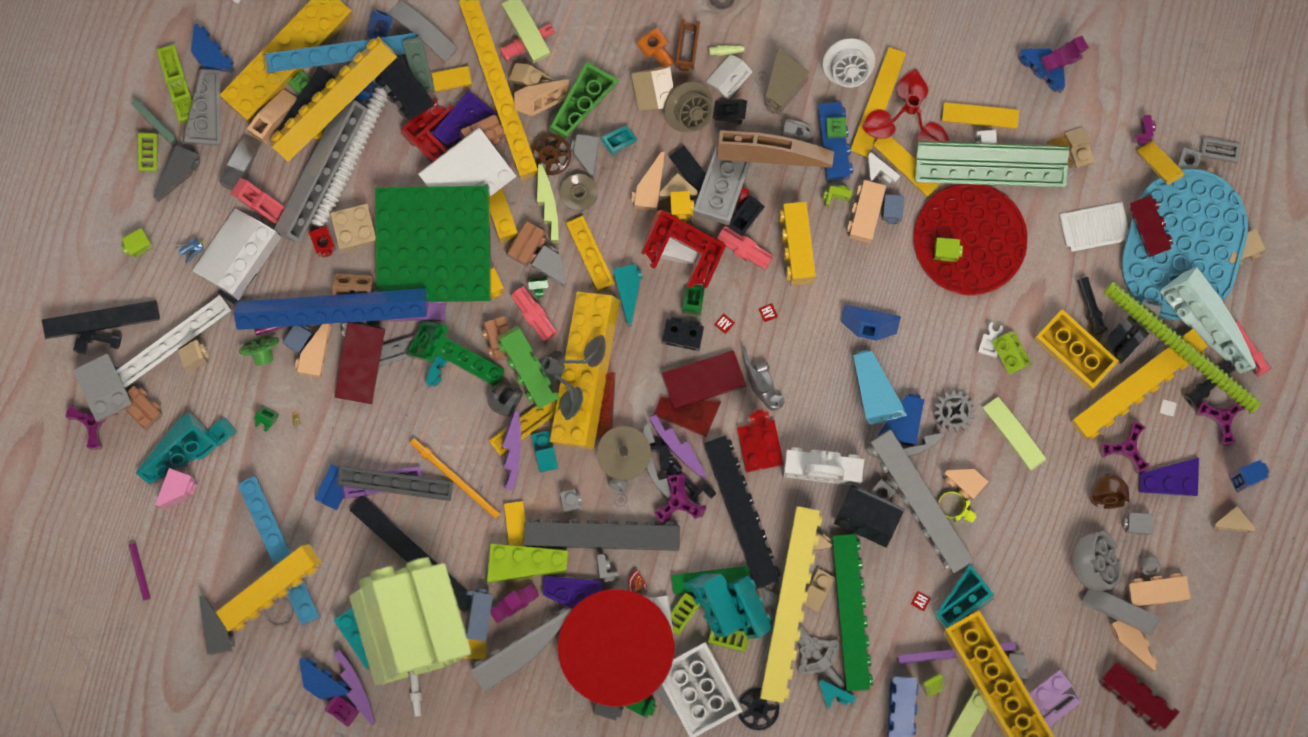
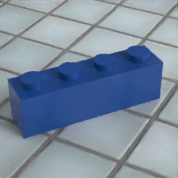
[817,102,853,182]

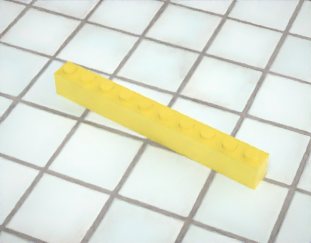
[760,506,823,703]

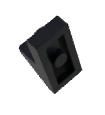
[713,99,748,124]
[727,195,765,237]

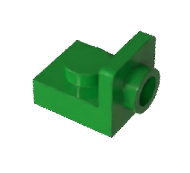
[626,697,657,718]

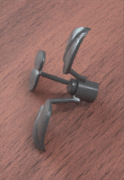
[539,335,606,420]

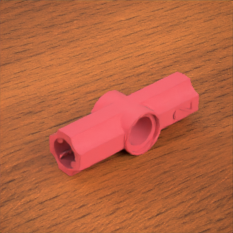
[716,226,773,270]
[511,286,557,342]

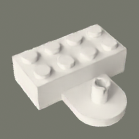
[783,447,864,487]

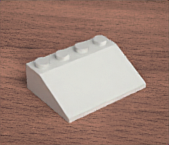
[418,127,516,196]
[192,208,281,301]
[662,642,744,737]

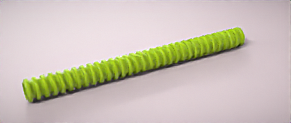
[1103,281,1261,414]

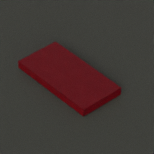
[334,322,386,404]
[661,350,746,410]

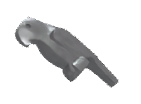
[741,346,785,411]

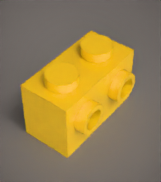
[670,191,694,223]

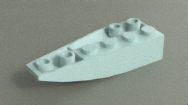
[1160,267,1256,374]

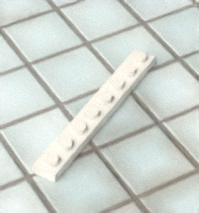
[116,295,231,388]

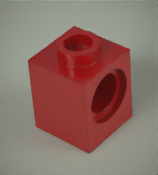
[309,226,336,258]

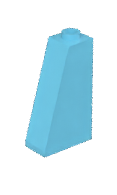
[853,350,907,425]

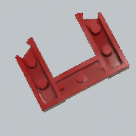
[400,99,454,163]
[641,210,726,288]

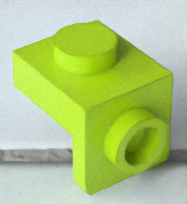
[823,185,853,208]

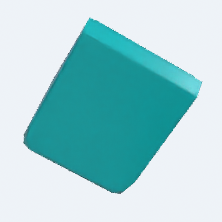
[208,418,237,447]

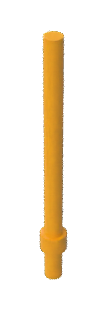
[410,438,501,519]

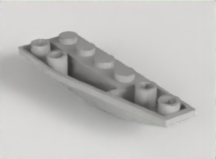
[471,608,571,692]

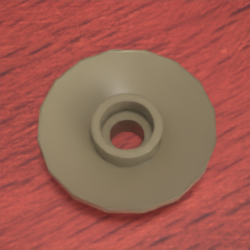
[560,174,598,211]

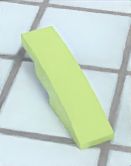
[502,0,551,63]
[537,164,559,244]
[983,397,1046,471]

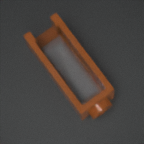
[675,19,700,71]

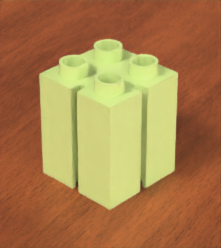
[349,557,471,686]

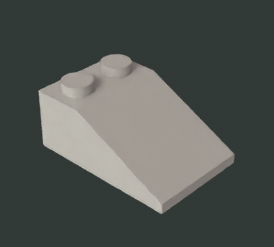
[72,353,133,422]

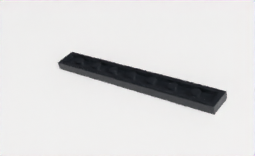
[349,496,470,613]

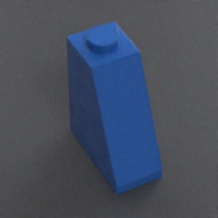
[877,394,925,446]

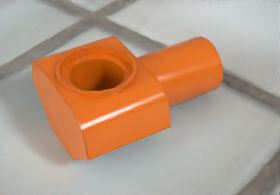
[636,27,674,67]

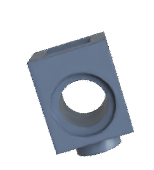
[882,194,904,224]
[283,325,313,355]

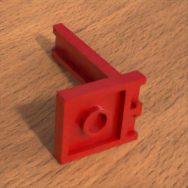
[737,409,784,473]

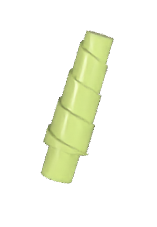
[709,45,744,56]

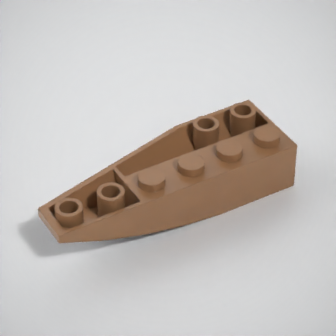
[718,130,834,168]

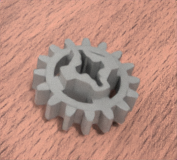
[934,390,976,433]

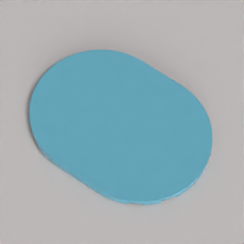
[1122,169,1248,320]

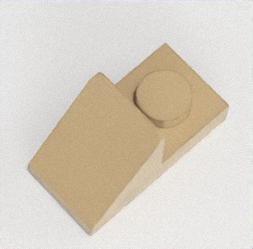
[1064,127,1095,169]
[802,569,835,612]

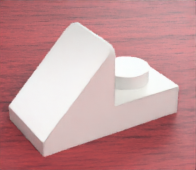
[867,153,900,185]

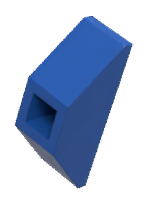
[191,24,235,73]
[1018,48,1065,94]
[841,305,901,341]
[299,657,350,700]

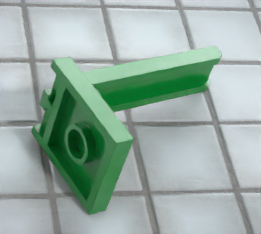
[406,320,505,386]

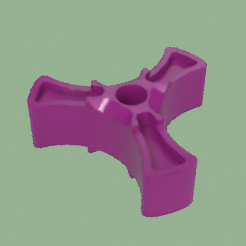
[1040,35,1089,73]
[1196,401,1244,446]
[65,405,119,450]
[1100,422,1150,474]
[654,474,706,522]
[490,583,540,623]

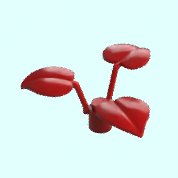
[862,69,950,142]

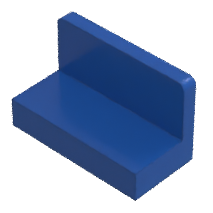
[315,464,344,510]

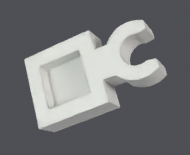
[978,322,1003,359]

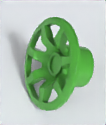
[239,336,279,366]

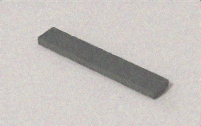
[336,466,453,501]

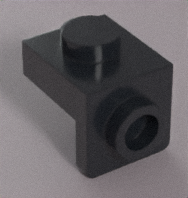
[650,443,673,471]

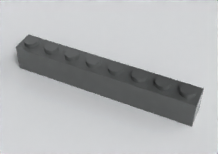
[524,519,680,551]

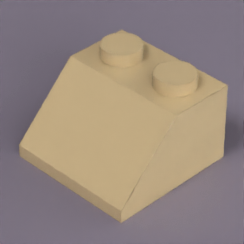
[631,66,674,110]

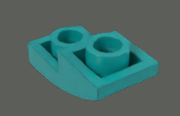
[426,356,449,389]

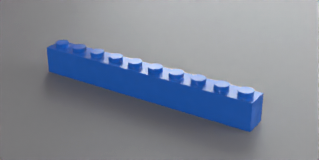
[234,288,429,330]

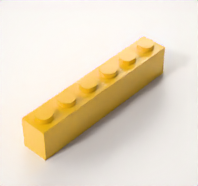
[216,544,322,632]

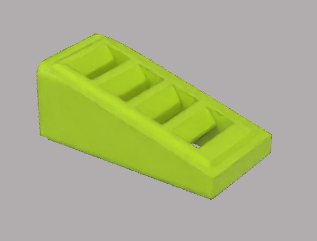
[138,133,158,171]
[671,592,700,636]
[708,630,749,653]
[920,674,944,698]

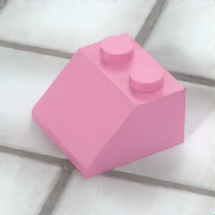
[155,468,197,510]

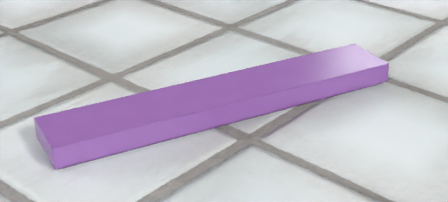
[897,642,1015,665]

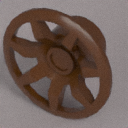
[531,134,571,175]

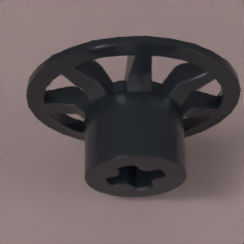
[738,688,780,730]

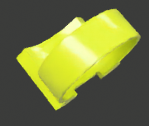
[938,492,977,523]

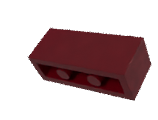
[1128,195,1173,258]

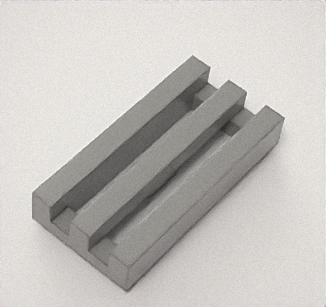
[1201,137,1241,163]

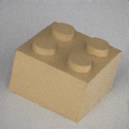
[330,204,376,254]

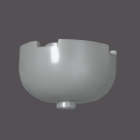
[1073,531,1121,591]

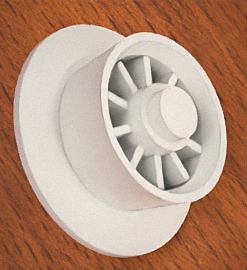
[823,38,875,88]

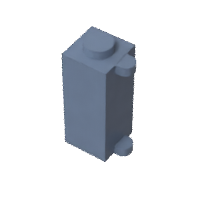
[465,588,493,641]

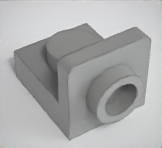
[597,554,619,582]

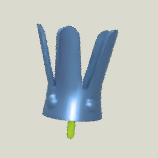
[176,238,205,263]

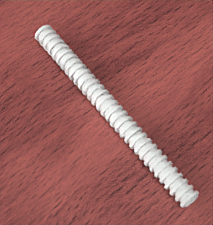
[310,57,405,228]

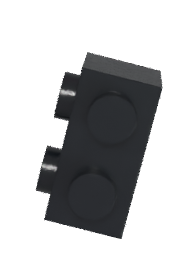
[662,317,704,351]

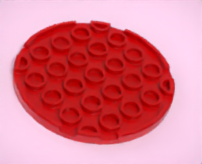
[913,184,1028,296]
[558,589,675,707]

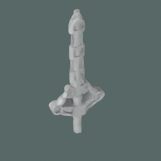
[761,587,845,689]

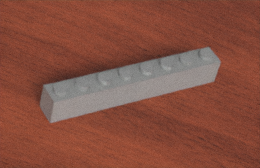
[274,100,368,243]
[869,429,973,573]

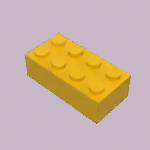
[779,202,816,286]
[1034,309,1119,392]

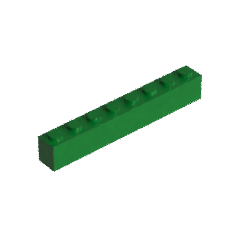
[832,534,873,692]

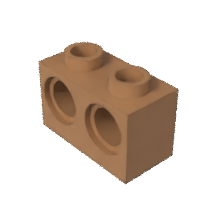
[332,273,374,295]

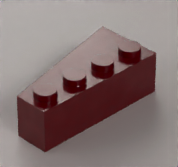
[1099,662,1180,731]

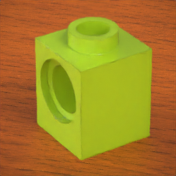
[121,228,153,259]
[934,238,963,262]

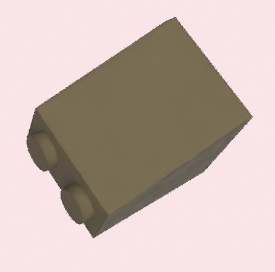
[765,49,809,115]

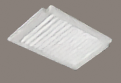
[1059,202,1129,252]

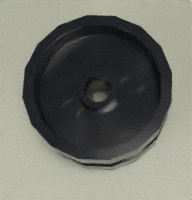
[1102,315,1150,364]

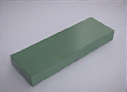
[402,37,435,92]
[131,99,178,147]

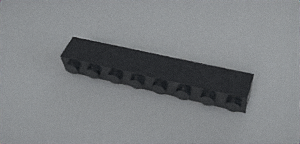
[703,435,781,590]

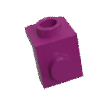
[1132,115,1156,145]
[325,696,360,727]

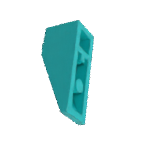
[613,264,643,327]

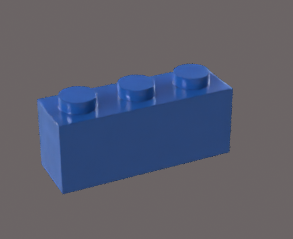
[1229,459,1269,493]

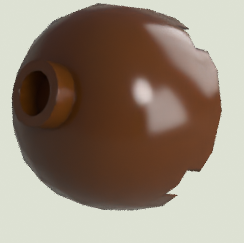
[1091,474,1130,509]

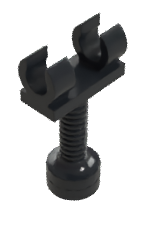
[666,463,717,505]

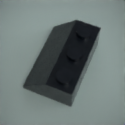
[375,58,435,120]
[834,485,905,548]

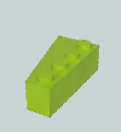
[487,544,568,585]

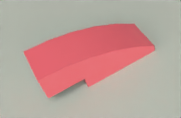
[230,178,285,225]

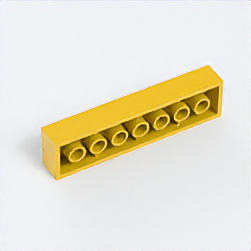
[220,0,354,125]
[550,292,620,450]
[943,611,1054,737]

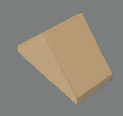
[659,173,698,200]
[1213,506,1255,533]

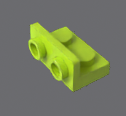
[992,331,1032,375]

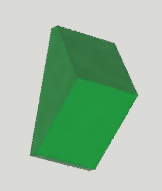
[682,284,705,316]

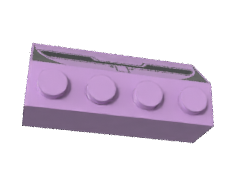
[1029,670,1081,727]

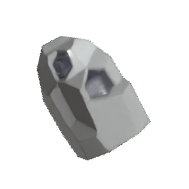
[783,119,814,142]

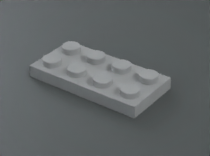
[693,147,751,225]

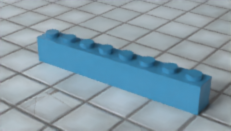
[263,33,416,73]
[237,476,321,626]

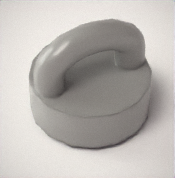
[609,478,629,494]
[1140,557,1161,576]

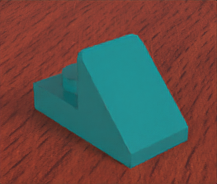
[600,125,637,157]
[531,430,559,473]
[818,680,856,710]

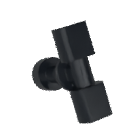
[73,331,122,355]

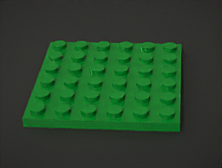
[375,186,491,302]

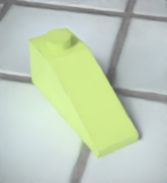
[947,688,987,737]

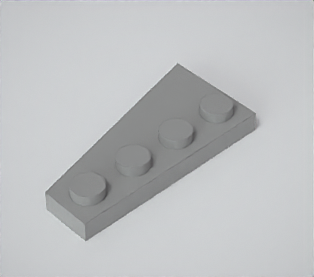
[182,69,221,146]

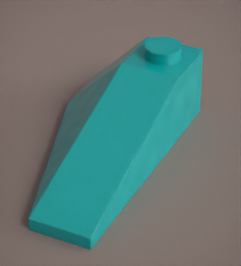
[136,412,218,484]

